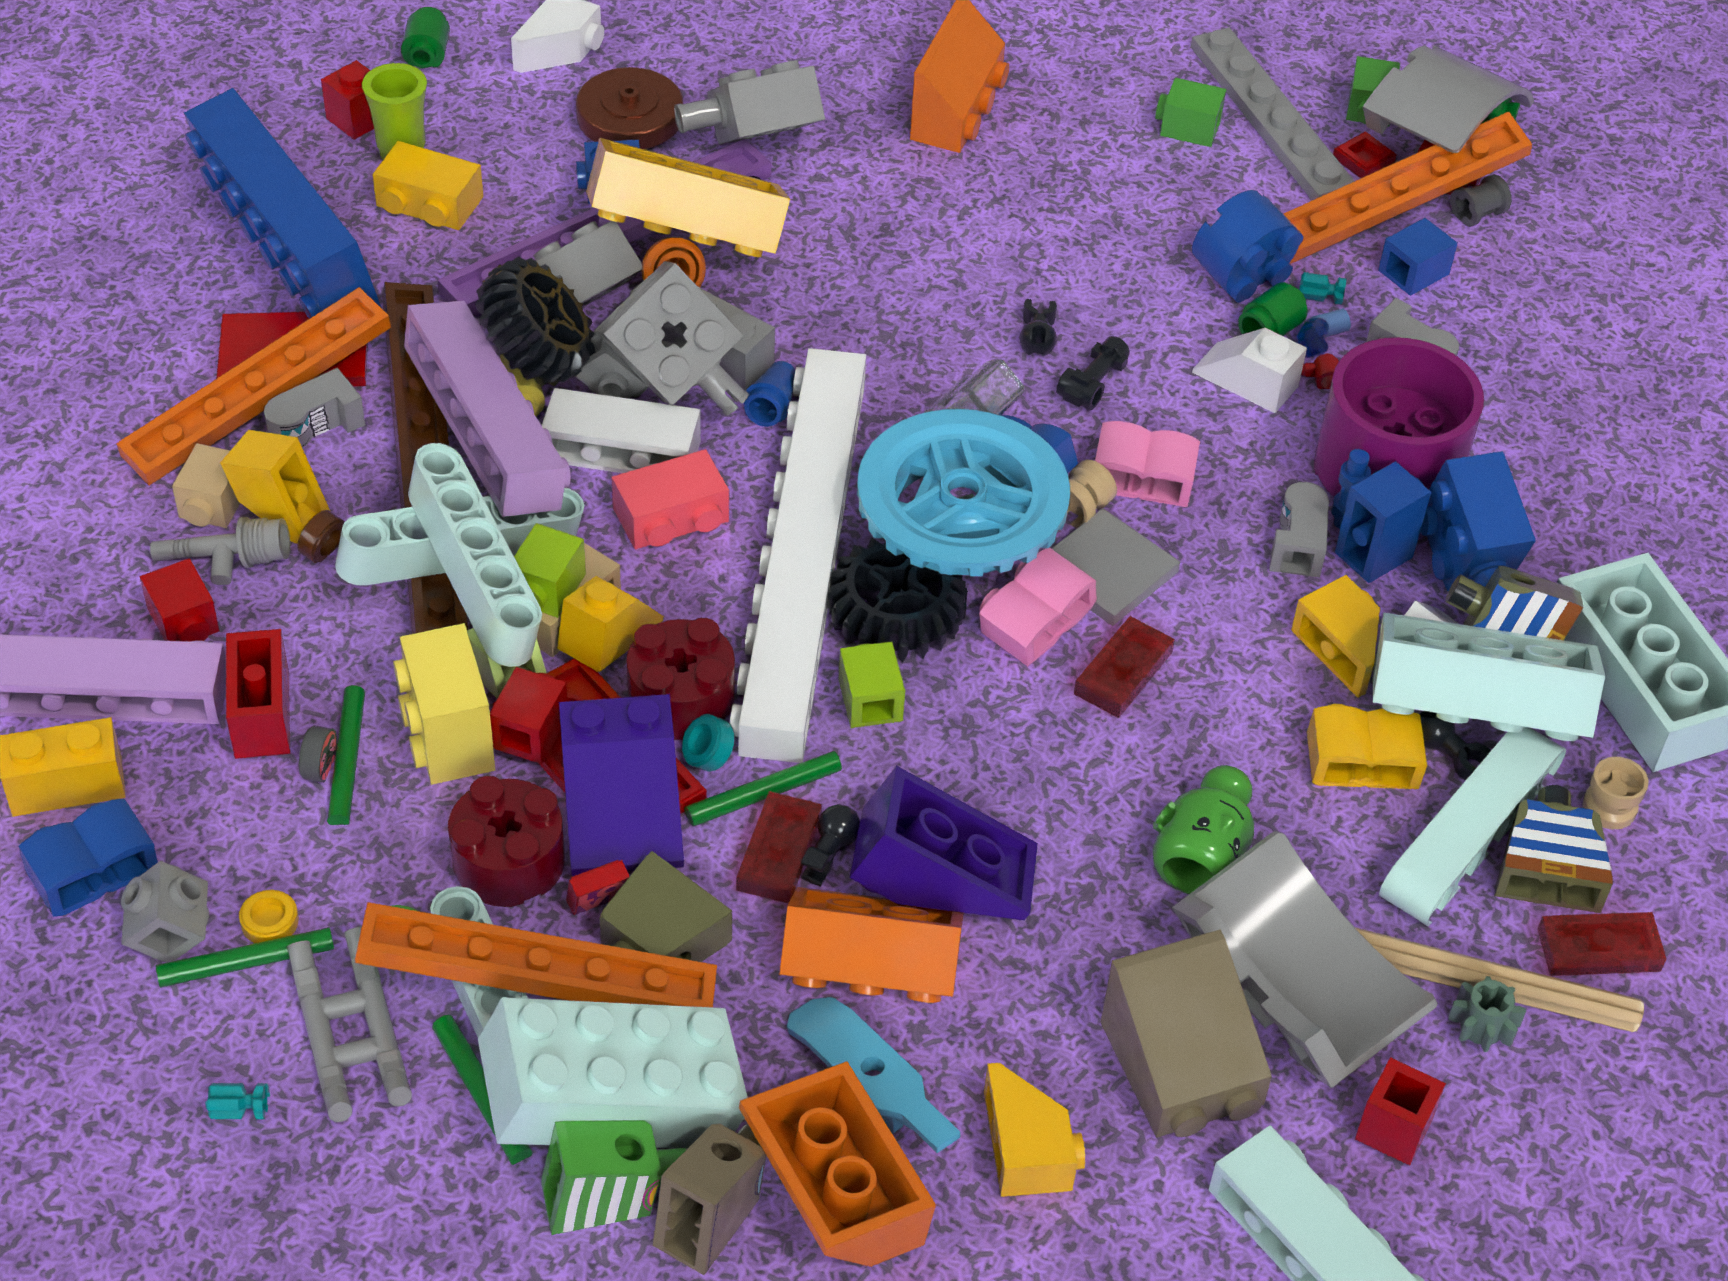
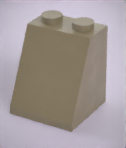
[1100,929,1272,1138]

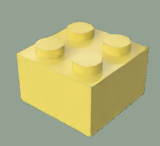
[393,623,496,785]

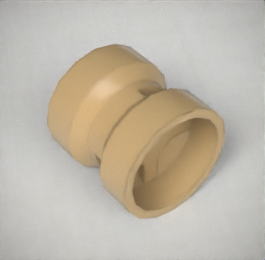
[1067,459,1117,529]
[1582,757,1649,830]

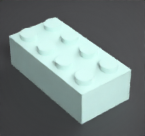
[1557,553,1728,772]
[1373,612,1605,741]
[478,997,748,1148]

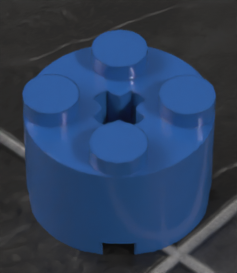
[1192,190,1303,303]

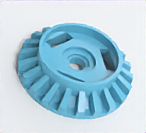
[857,409,1070,577]

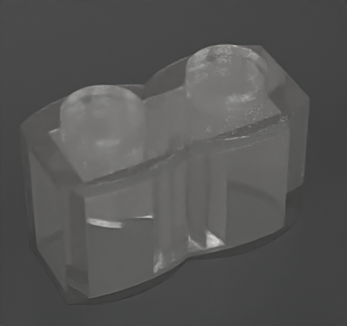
[923,359,1025,416]

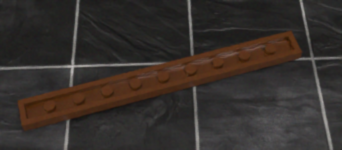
[382,282,468,634]

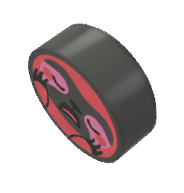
[298,725,337,783]

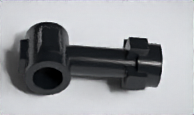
[1056,336,1130,410]

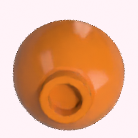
[641,237,706,287]

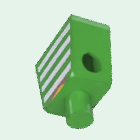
[541,1120,686,1235]

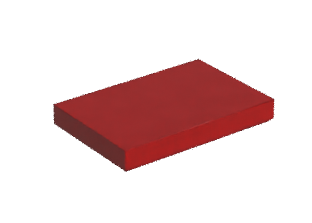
[216,312,368,387]

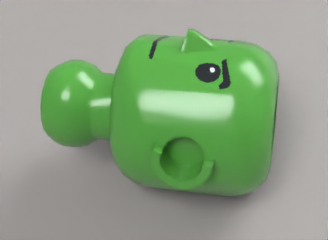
[1153,765,1255,894]

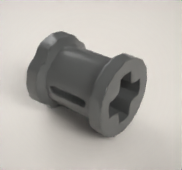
[1450,174,1512,227]

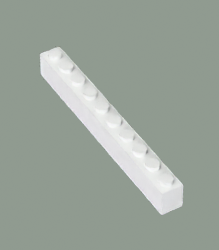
[730,348,866,763]

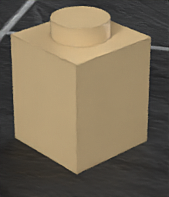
[172,443,240,528]

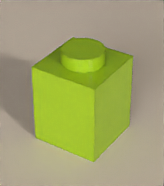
[514,523,586,618]
[838,642,905,728]

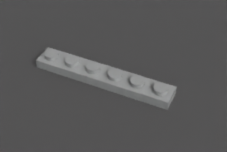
[1190,27,1354,200]

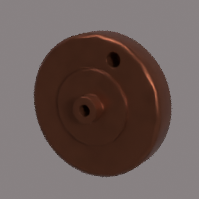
[576,67,683,149]

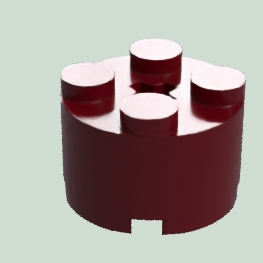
[627,618,735,740]
[448,775,565,907]

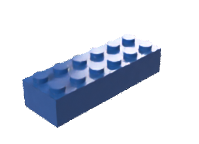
[184,88,382,319]

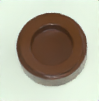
[297,510,345,563]

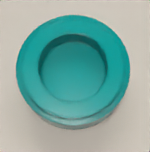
[682,714,734,772]

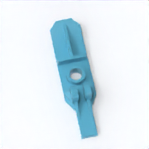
[787,997,961,1153]

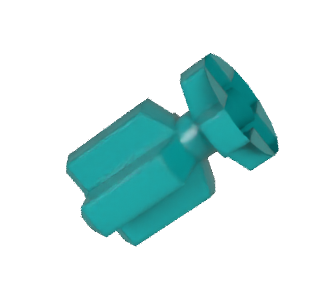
[1299,272,1347,305]
[206,1083,270,1119]

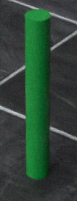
[327,685,365,825]
[684,751,842,827]
[155,927,334,988]
[432,1015,532,1165]

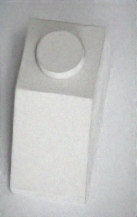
[511,0,604,73]
[1192,328,1307,413]

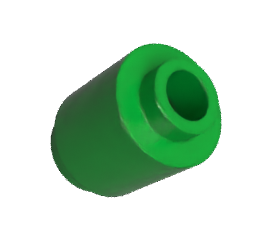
[401,7,450,68]
[1238,282,1308,336]

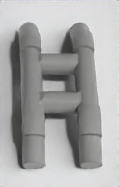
[287,926,412,1122]

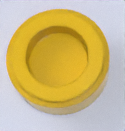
[239,890,299,943]

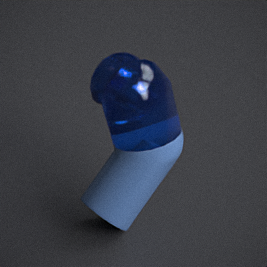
[1296,308,1351,358]

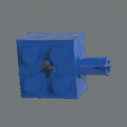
[1420,451,1536,591]

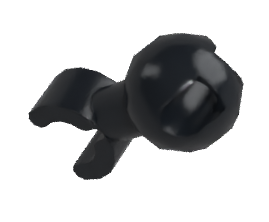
[1019,299,1057,357]
[1419,711,1491,780]
[801,804,860,887]

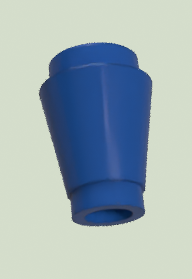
[744,361,795,427]

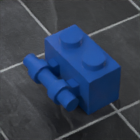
[1331,449,1431,583]

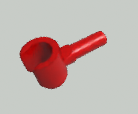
[1301,353,1339,389]

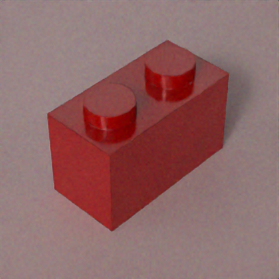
[226,629,290,759]

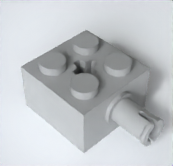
[674,60,826,145]
[594,261,749,416]

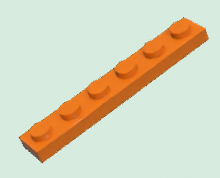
[1283,112,1532,264]
[116,287,391,486]
[355,902,717,1008]

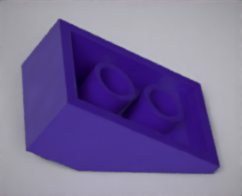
[559,694,684,876]
[849,765,1038,921]

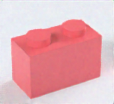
[611,449,729,550]

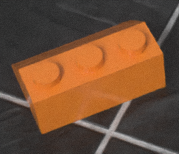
[910,0,1009,153]
[779,887,964,1003]
[739,1061,936,1267]

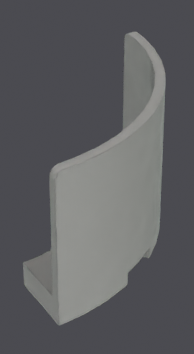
[1363,45,1534,153]
[1172,831,1438,1088]

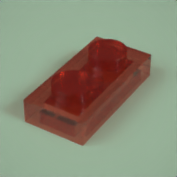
[1074,616,1175,718]
[736,791,822,903]
[1537,912,1667,976]

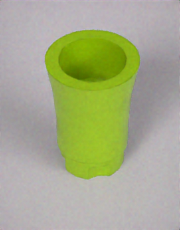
[362,63,427,159]

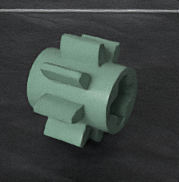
[1448,976,1526,1052]

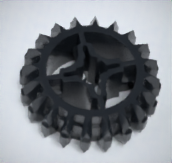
[475,256,596,387]
[827,538,968,663]

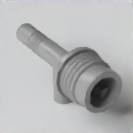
[150,517,290,585]

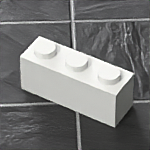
[542,388,701,473]

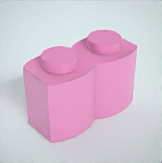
[1095,421,1200,507]
[979,547,1097,667]

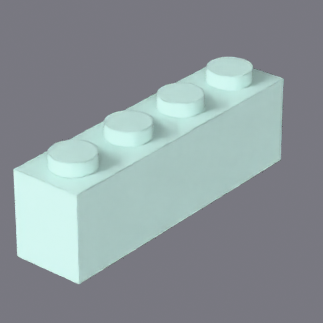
[1209,1125,1425,1281]

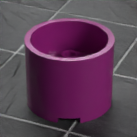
[1314,337,1484,497]

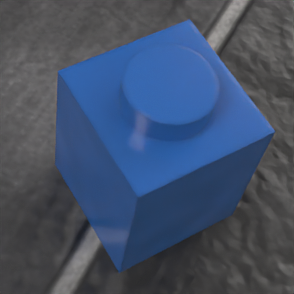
[1378,218,1458,296]

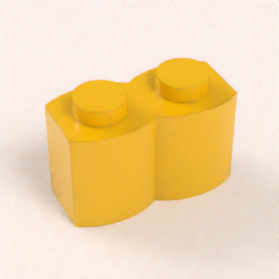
[1307,704,1427,789]

